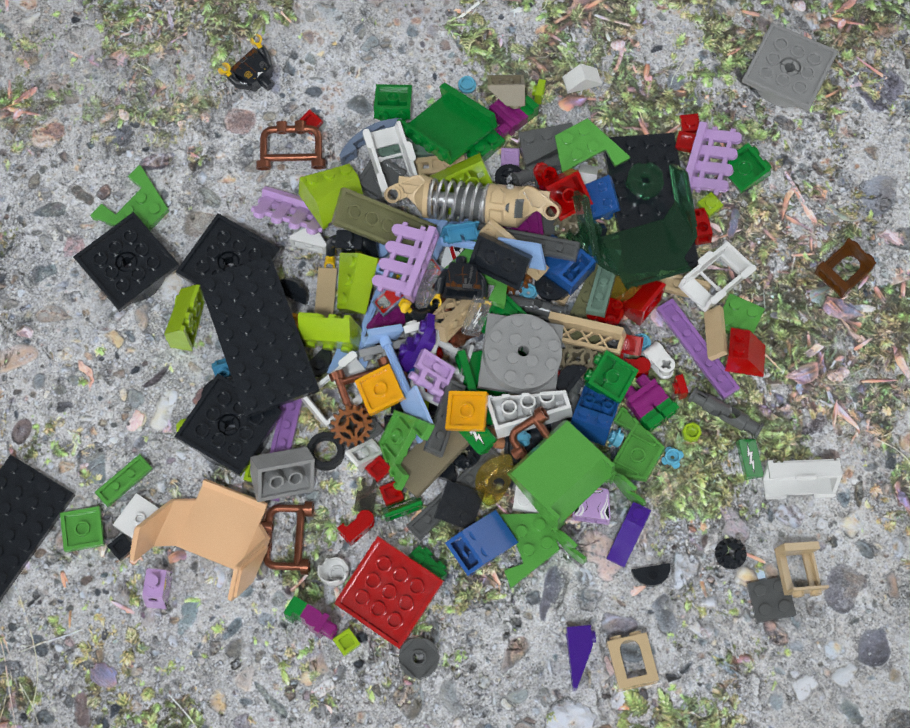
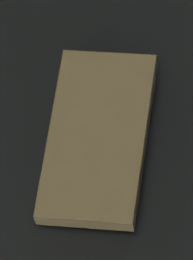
[401,431,470,499]

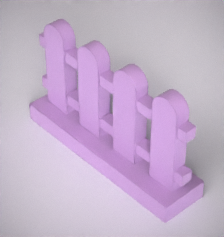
[682,122,742,195]
[251,186,331,235]
[372,222,440,303]

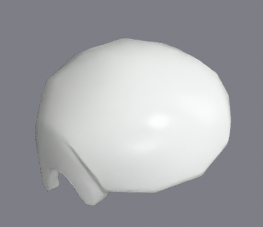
[317,557,350,587]

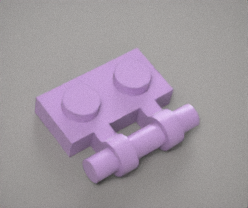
[408,348,456,397]

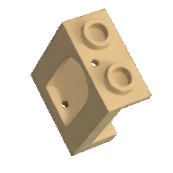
[774,541,829,598]
[606,631,659,692]

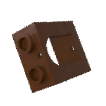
[815,238,877,298]

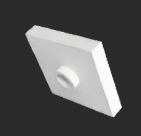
[113,493,159,539]

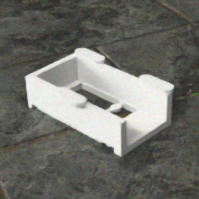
[363,121,418,197]
[678,241,756,312]
[301,351,366,428]
[763,458,842,500]

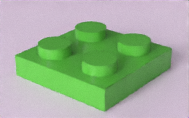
[723,293,765,334]
[60,506,105,553]

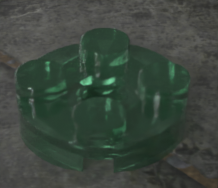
[626,162,664,200]

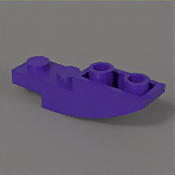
[397,313,436,372]

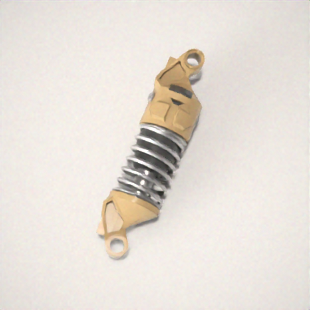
[384,174,562,228]

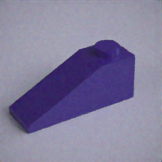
[606,502,651,568]
[566,625,596,691]

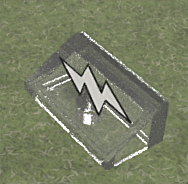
[461,295,492,337]

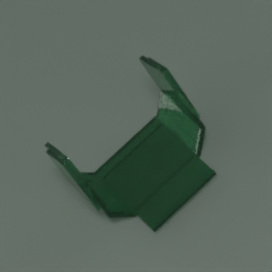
[573,164,697,289]

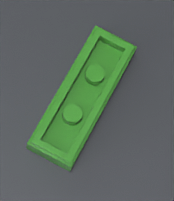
[94,454,153,507]

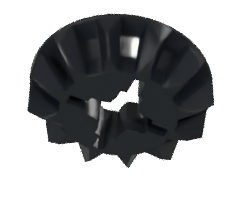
[495,164,522,186]
[452,445,481,469]
[715,537,747,569]

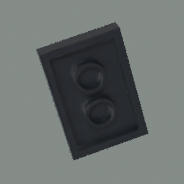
[469,232,533,291]

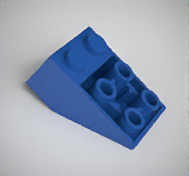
[544,235,596,296]
[571,386,619,446]
[445,510,519,577]

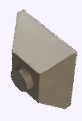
[487,74,525,109]

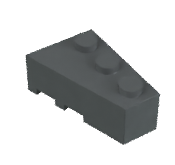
[518,123,573,169]

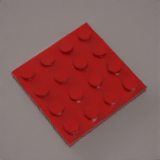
[334,536,445,649]

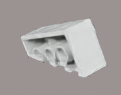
[488,390,573,439]

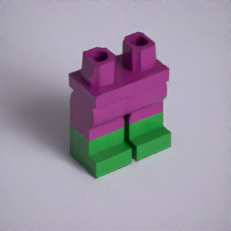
[489,93,539,138]
[624,374,680,432]
[283,596,338,640]

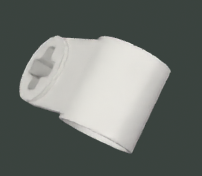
[641,341,675,379]

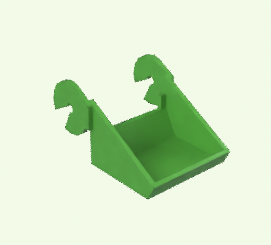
[507,420,646,564]

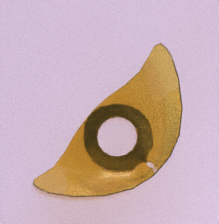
[610,269,641,301]
[475,454,513,506]

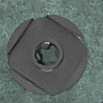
[398,638,439,680]

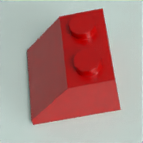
[539,168,593,221]
[623,279,666,326]
[725,328,766,377]

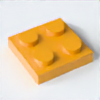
[355,364,406,416]
[445,391,489,432]

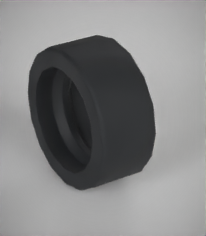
[307,432,345,471]

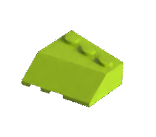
[430,153,494,215]
[298,164,363,230]
[337,253,378,315]
[164,285,205,351]
[298,312,362,353]

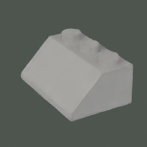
[250,446,315,502]

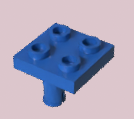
[581,175,621,223]

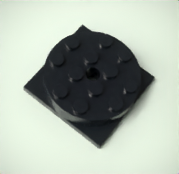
[73,212,180,312]
[176,213,281,285]
[174,373,283,477]

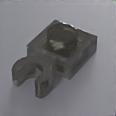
[354,478,377,514]

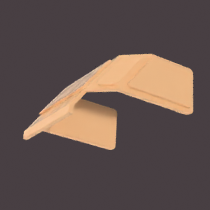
[130,479,270,602]

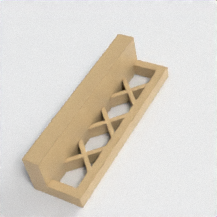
[433,295,488,343]
[548,311,626,356]

